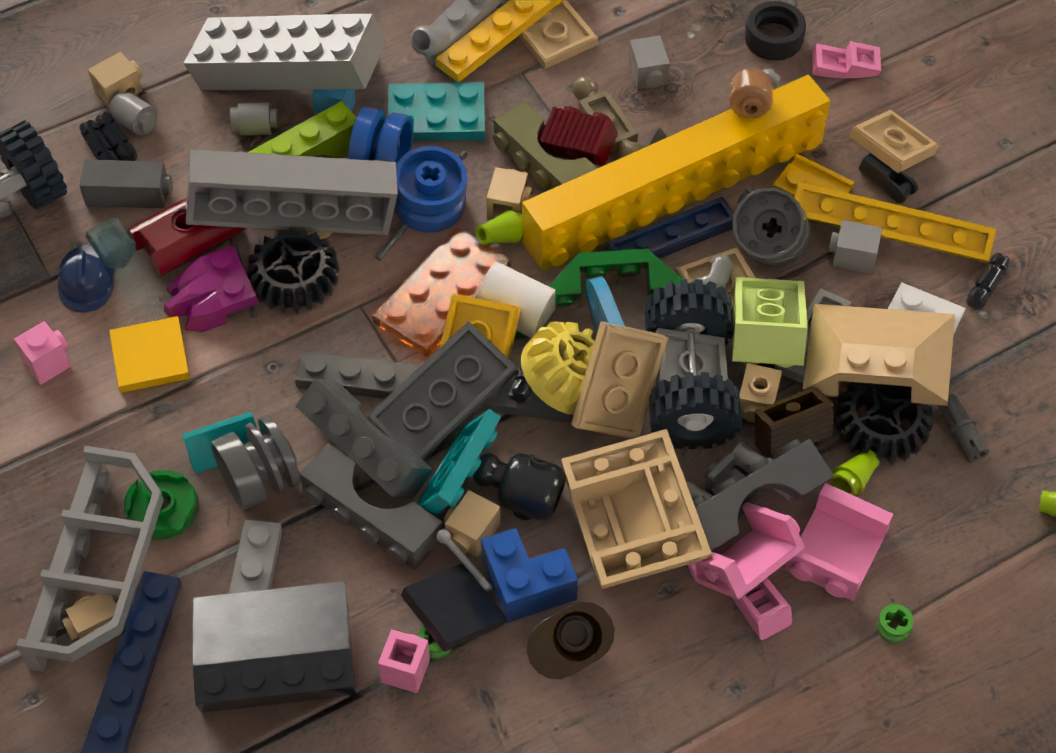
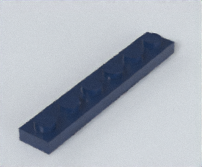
[81,571,182,753]

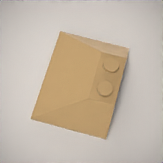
[802,304,955,406]
[561,429,712,589]

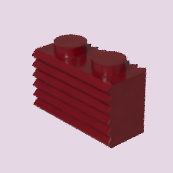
[538,106,618,166]

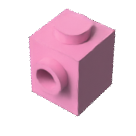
[14,321,71,385]
[378,629,430,693]

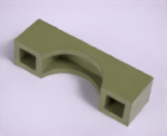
[493,101,598,191]

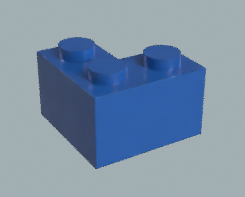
[481,528,578,623]

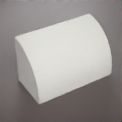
[477,261,555,338]

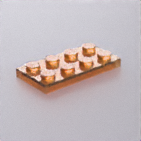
[373,227,511,357]

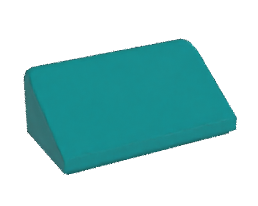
[182,412,257,473]

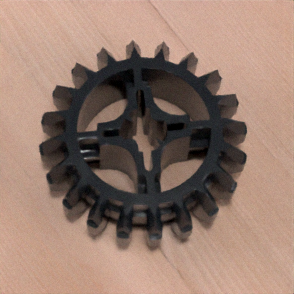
[247,228,340,314]
[835,382,933,465]

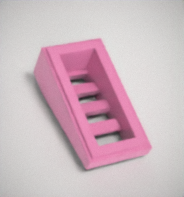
[733,578,792,640]

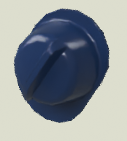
[58,245,114,312]

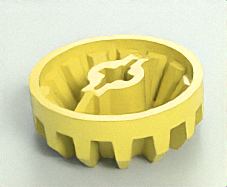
[521,321,595,415]

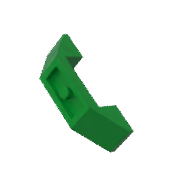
[549,249,682,307]

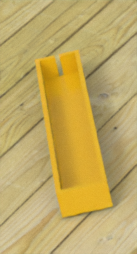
[522,74,831,271]

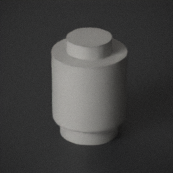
[109,93,157,136]
[230,102,278,136]

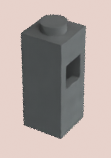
[79,160,173,208]

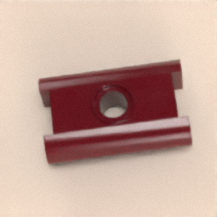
[126,198,247,278]

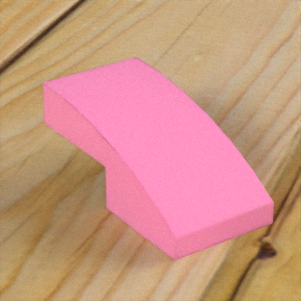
[812,41,881,78]

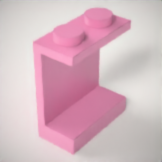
[785,483,893,601]
[687,502,805,600]

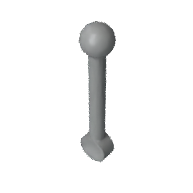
[436,529,493,592]

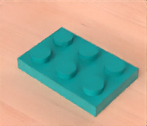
[388,82,485,141]
[416,409,501,516]

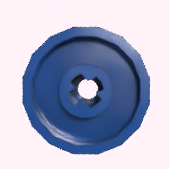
[348,106,414,165]
[394,146,467,232]

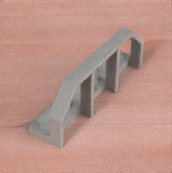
[16,446,164,672]

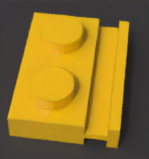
[773,154,854,197]

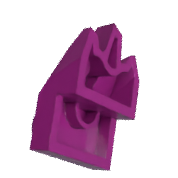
[164,245,258,332]

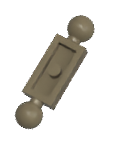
[572,76,643,159]

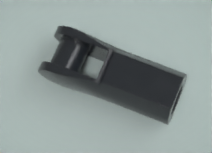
[859,153,918,204]

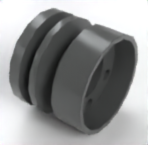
[733,188,810,267]
[210,415,301,511]

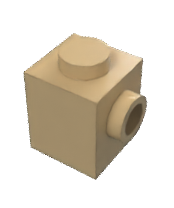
[88,51,143,107]
[486,167,533,219]
[739,363,782,423]
[443,490,501,558]

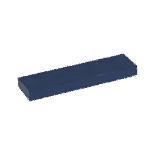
[605,196,734,273]

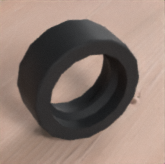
[745,1,806,60]

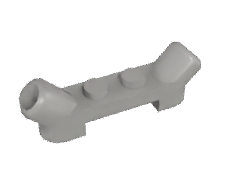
[411,0,510,66]

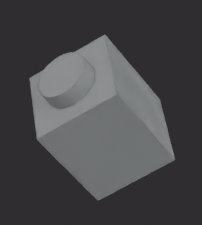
[628,35,670,90]
[828,220,882,274]

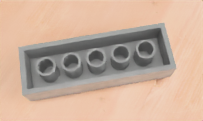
[184,13,387,90]
[186,149,398,235]

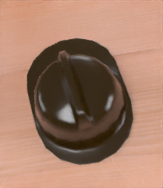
[527,602,615,679]

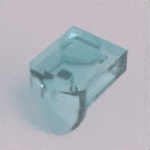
[85,217,136,268]

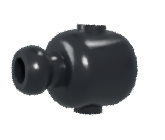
[473,453,566,520]

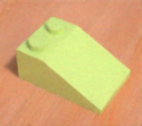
[732,277,808,368]

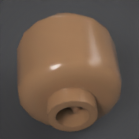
[729,69,773,119]

